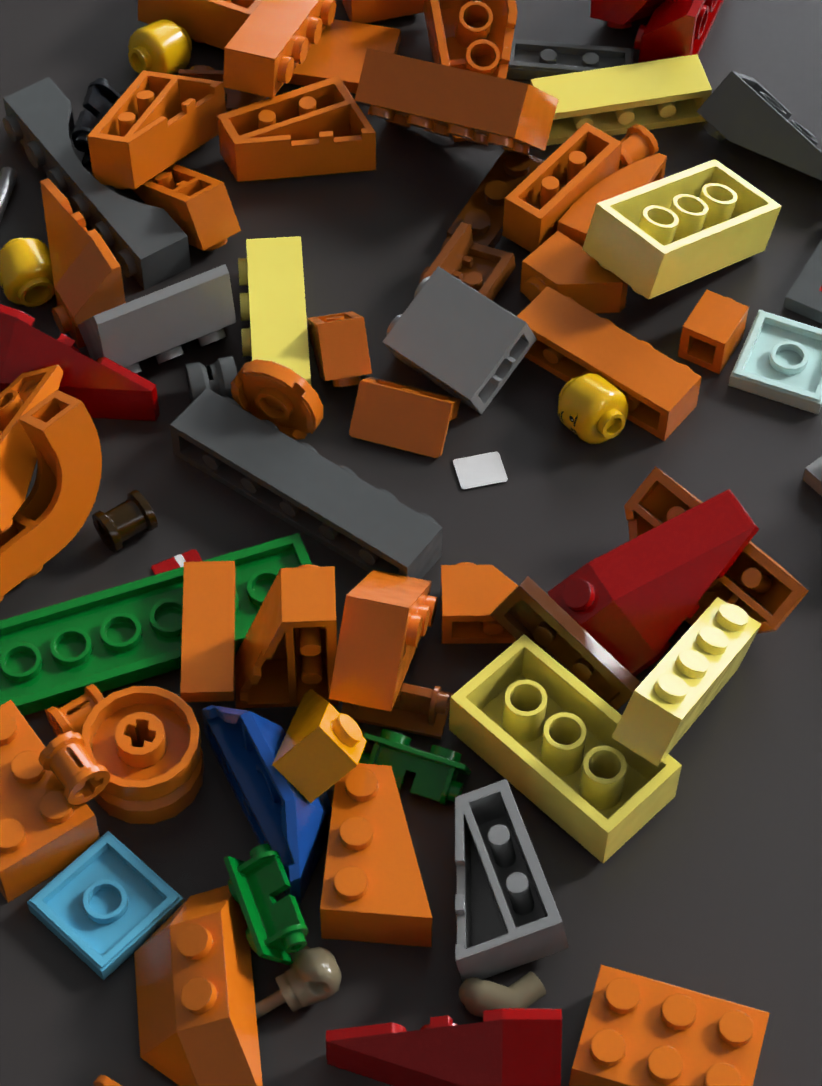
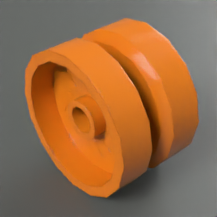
[82,686,204,824]

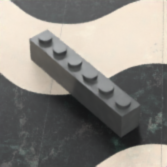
[170,388,443,579]

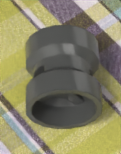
[185,356,237,403]

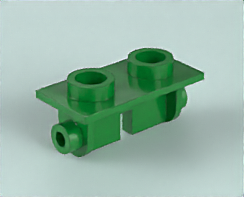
[359,729,471,805]
[223,844,309,965]

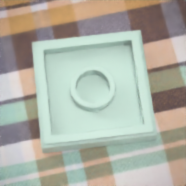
[728,310,822,414]

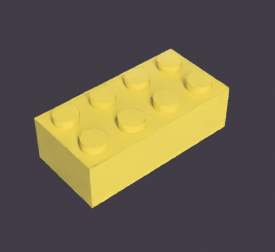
[582,159,782,300]
[449,634,682,864]

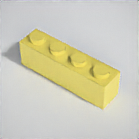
[530,54,712,146]
[238,236,311,385]
[611,597,762,767]

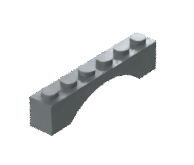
[2,77,191,290]

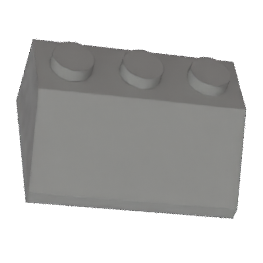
[77,264,236,373]

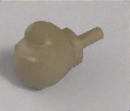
[255,946,342,1019]

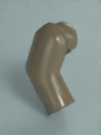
[458,971,546,1018]

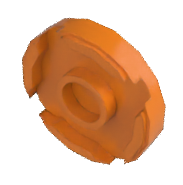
[231,359,324,440]

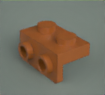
[419,222,516,301]

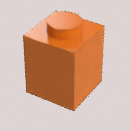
[678,289,749,374]

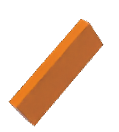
[180,561,236,702]

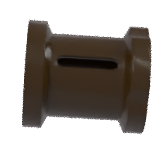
[92,489,158,553]

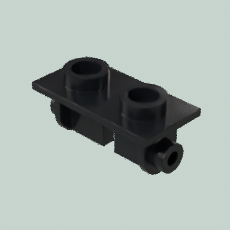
[72,78,127,167]

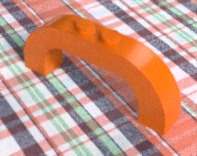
[0,390,102,602]

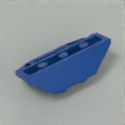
[202,705,332,904]

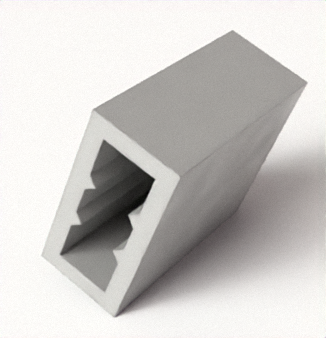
[382,266,537,415]

